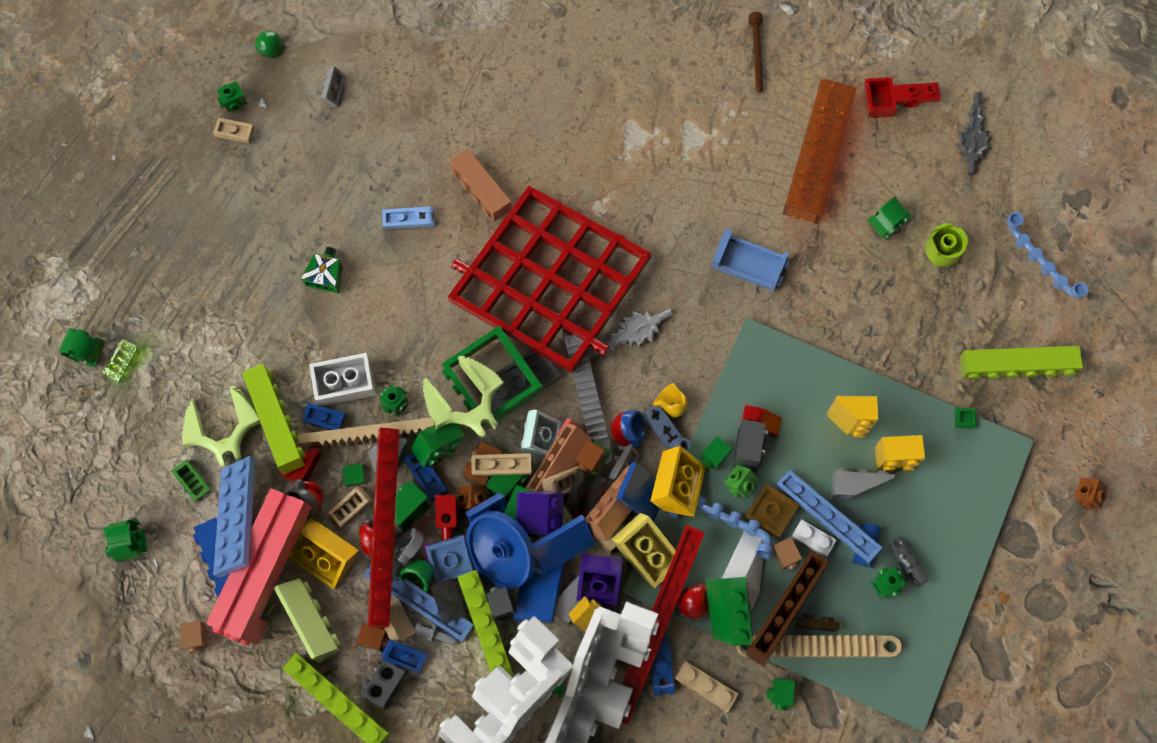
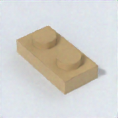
[213,117,254,144]

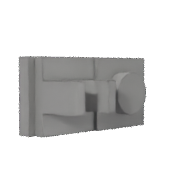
[321,66,346,107]
[609,445,640,482]

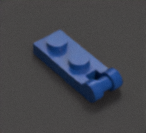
[401,453,447,502]
[651,636,675,696]

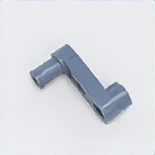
[644,406,691,450]

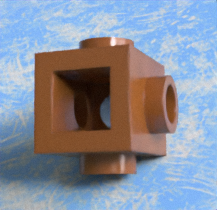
[1075,478,1108,510]
[458,484,486,515]

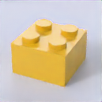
[875,435,925,472]

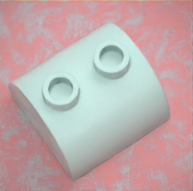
[521,410,562,459]

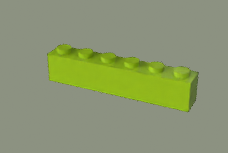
[960,346,1083,380]
[241,363,306,475]
[457,570,514,678]
[282,653,391,743]

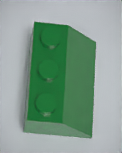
[706,577,754,646]

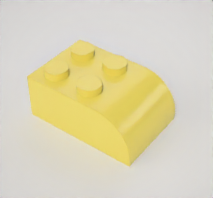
[611,513,676,588]

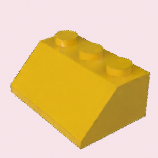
[827,396,878,438]
[650,446,706,517]
[288,518,359,590]

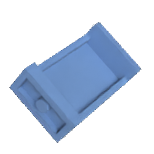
[711,228,790,291]

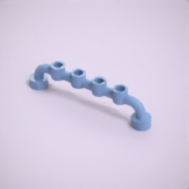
[1006,212,1088,299]
[664,496,774,559]

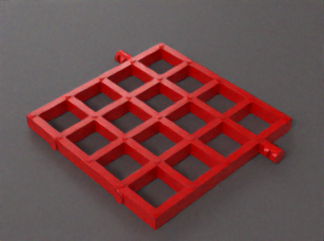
[448,185,651,373]

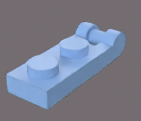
[382,207,435,230]

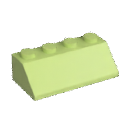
[274,578,341,663]

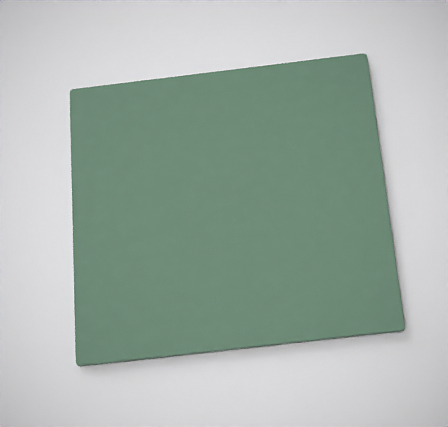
[623,319,1033,731]

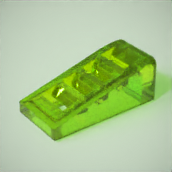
[103,339,142,383]

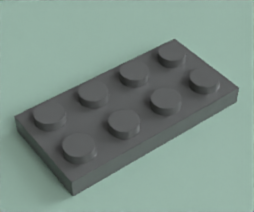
[476,350,561,412]

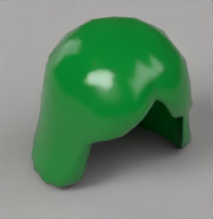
[398,559,434,592]

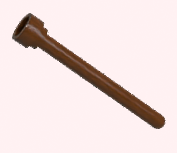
[749,12,763,93]

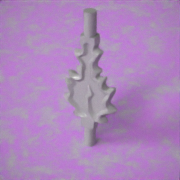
[587,309,673,358]

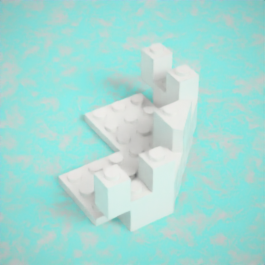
[545,602,659,743]
[438,616,573,743]

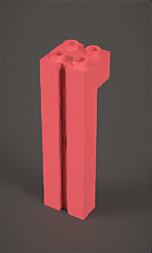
[206,488,312,646]

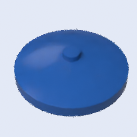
[466,511,535,589]

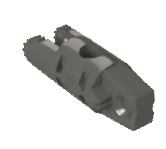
[888,537,928,587]

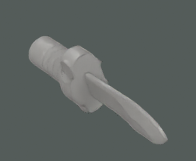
[415,624,457,645]

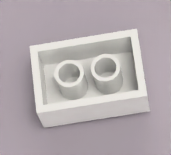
[309,353,376,407]

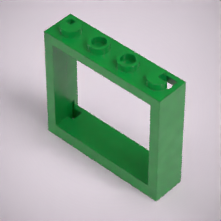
[441,326,544,430]

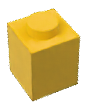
[569,596,602,632]

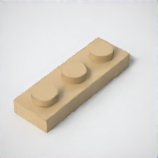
[471,453,532,476]
[675,661,738,712]

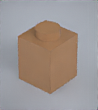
[772,537,802,571]
[180,621,207,653]

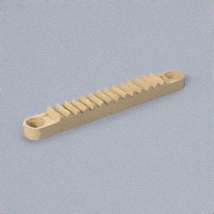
[296,418,434,449]
[737,635,902,658]

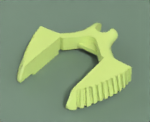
[423,356,503,437]
[182,386,261,467]

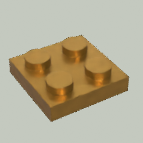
[745,484,800,539]

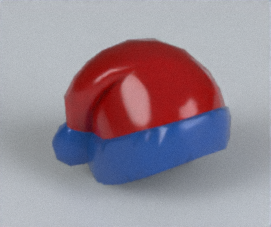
[611,410,645,449]

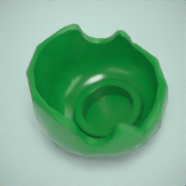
[255,30,284,59]

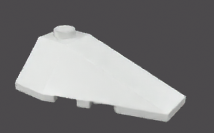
[721,530,766,611]

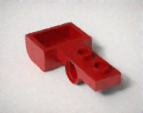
[864,77,941,118]

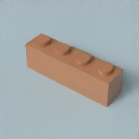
[450,148,512,221]
[526,423,592,491]
[585,465,632,541]

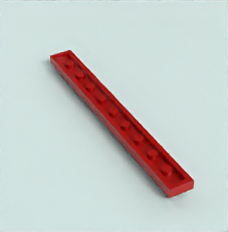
[367,427,400,628]
[622,525,705,725]

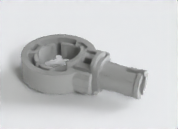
[392,528,424,582]

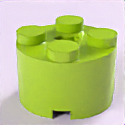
[925,223,968,267]

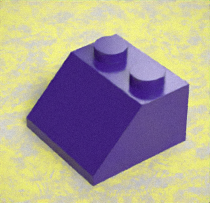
[516,491,564,535]
[576,553,623,606]

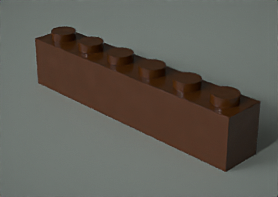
[747,551,829,667]

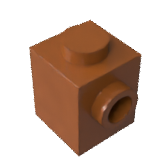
[356,623,390,652]

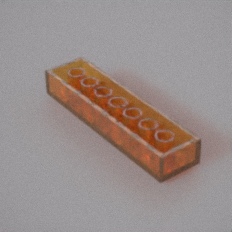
[782,78,857,224]

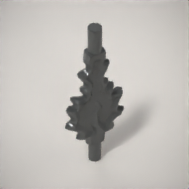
[956,92,992,176]

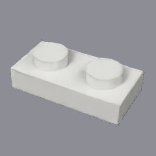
[791,519,836,558]

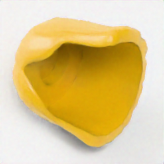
[652,383,688,418]

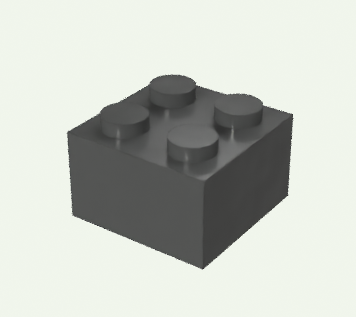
[732,420,768,471]

